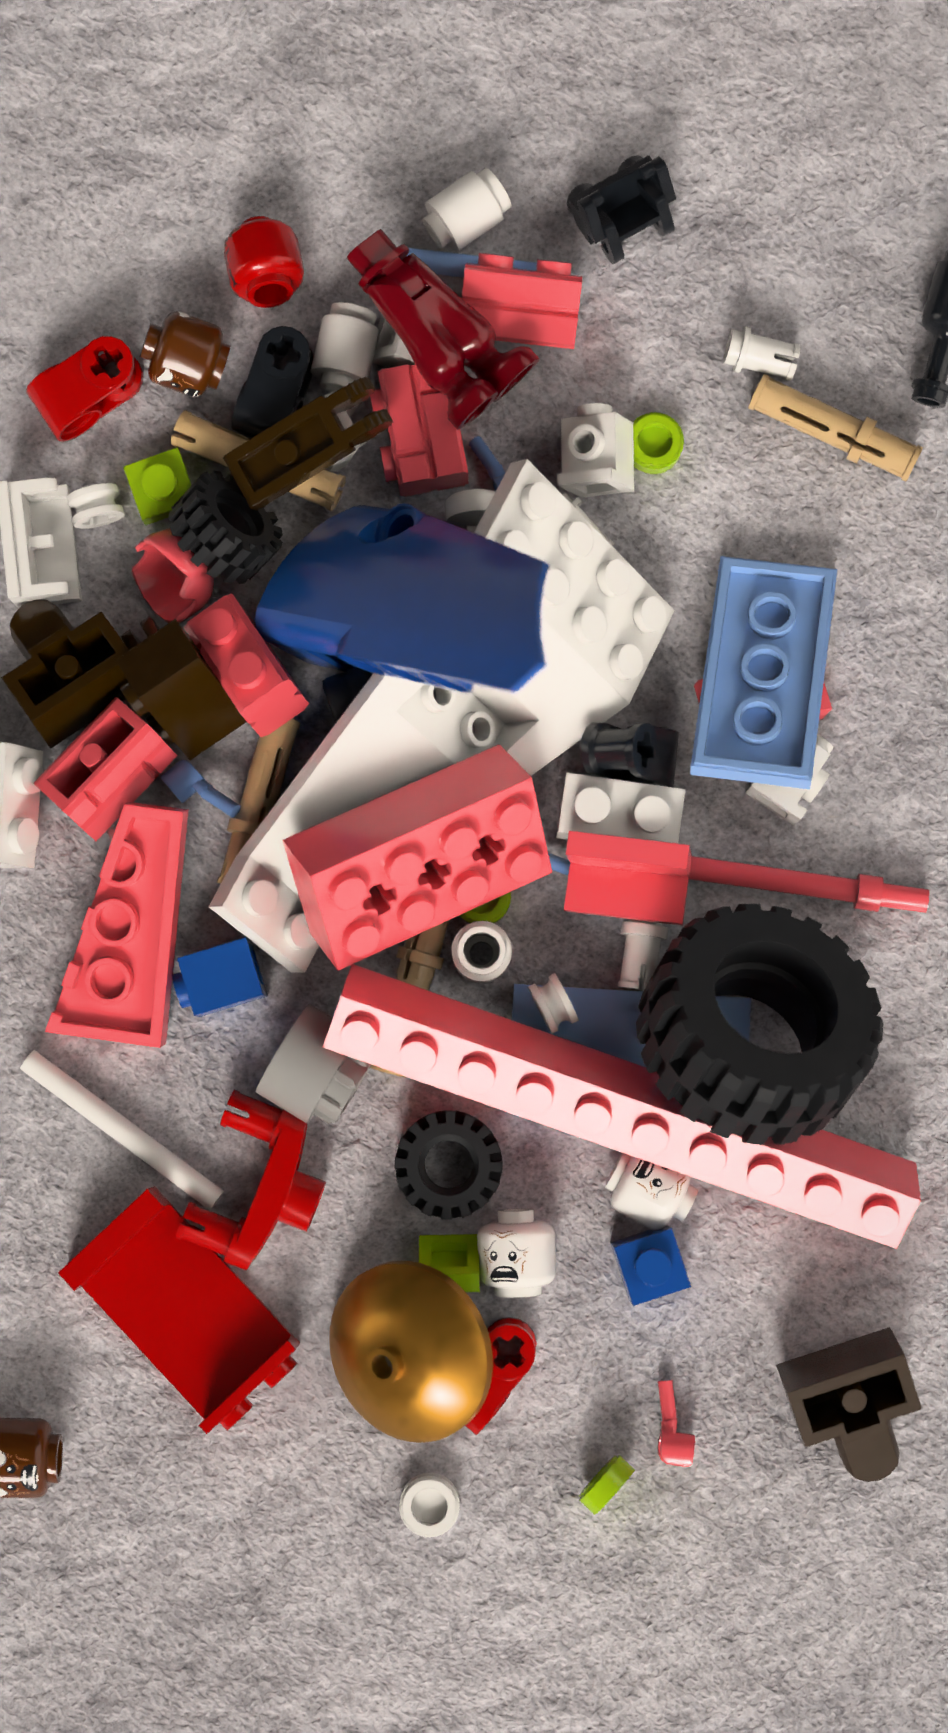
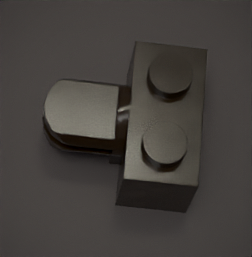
[1,599,129,749]
[115,616,247,760]
[776,1327,922,1482]

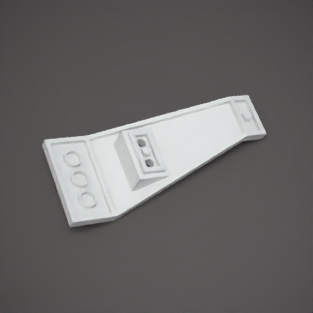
[209,459,675,973]

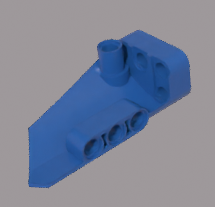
[255,503,550,693]

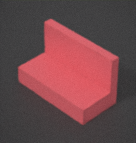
[564,831,692,926]

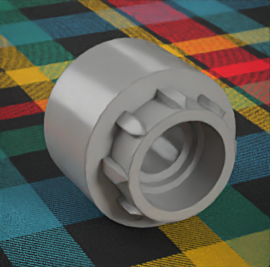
[255,1004,372,1124]

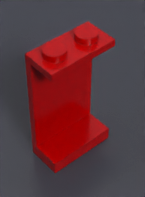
[58,1186,300,1434]

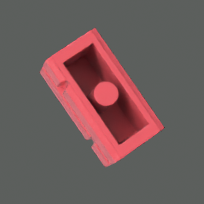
[462,253,582,349]
[370,364,469,497]
[183,593,309,738]
[33,697,178,841]

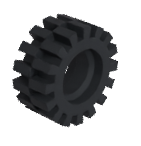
[168,471,283,584]
[394,1110,503,1220]

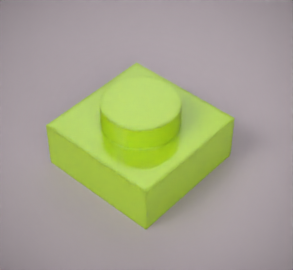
[123,447,192,526]
[419,1234,480,1292]

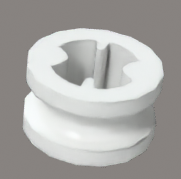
[66,483,125,529]
[528,973,579,1034]

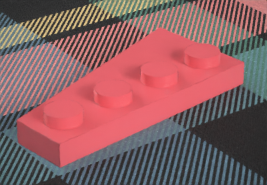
[45,802,189,1048]

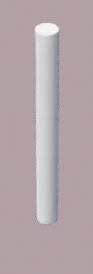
[20,1050,224,1210]

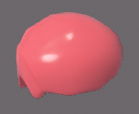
[132,528,214,624]

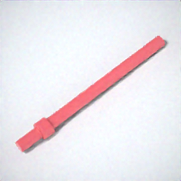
[689,856,929,913]

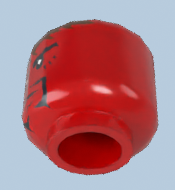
[224,216,304,308]

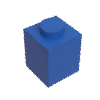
[172,937,268,1017]
[610,1225,691,1306]

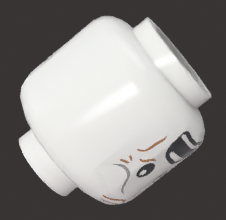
[605,1153,699,1230]
[477,1208,557,1298]

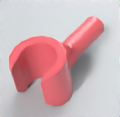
[658,1380,695,1467]

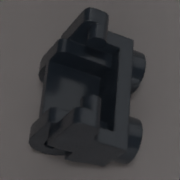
[567,155,676,264]

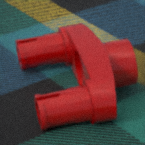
[175,1089,326,1271]

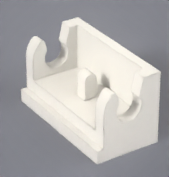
[0,478,82,609]

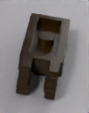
[223,376,393,511]

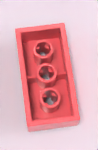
[282,744,552,971]

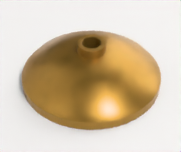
[329,1261,493,1443]

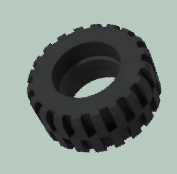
[636,904,884,1145]

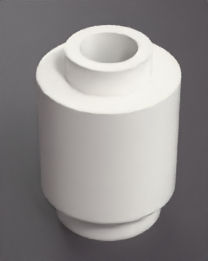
[422,168,512,252]
[311,302,379,393]
[452,921,512,983]

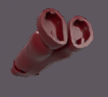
[347,229,540,430]

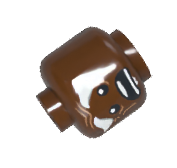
[140,311,230,397]
[0,1418,63,1498]

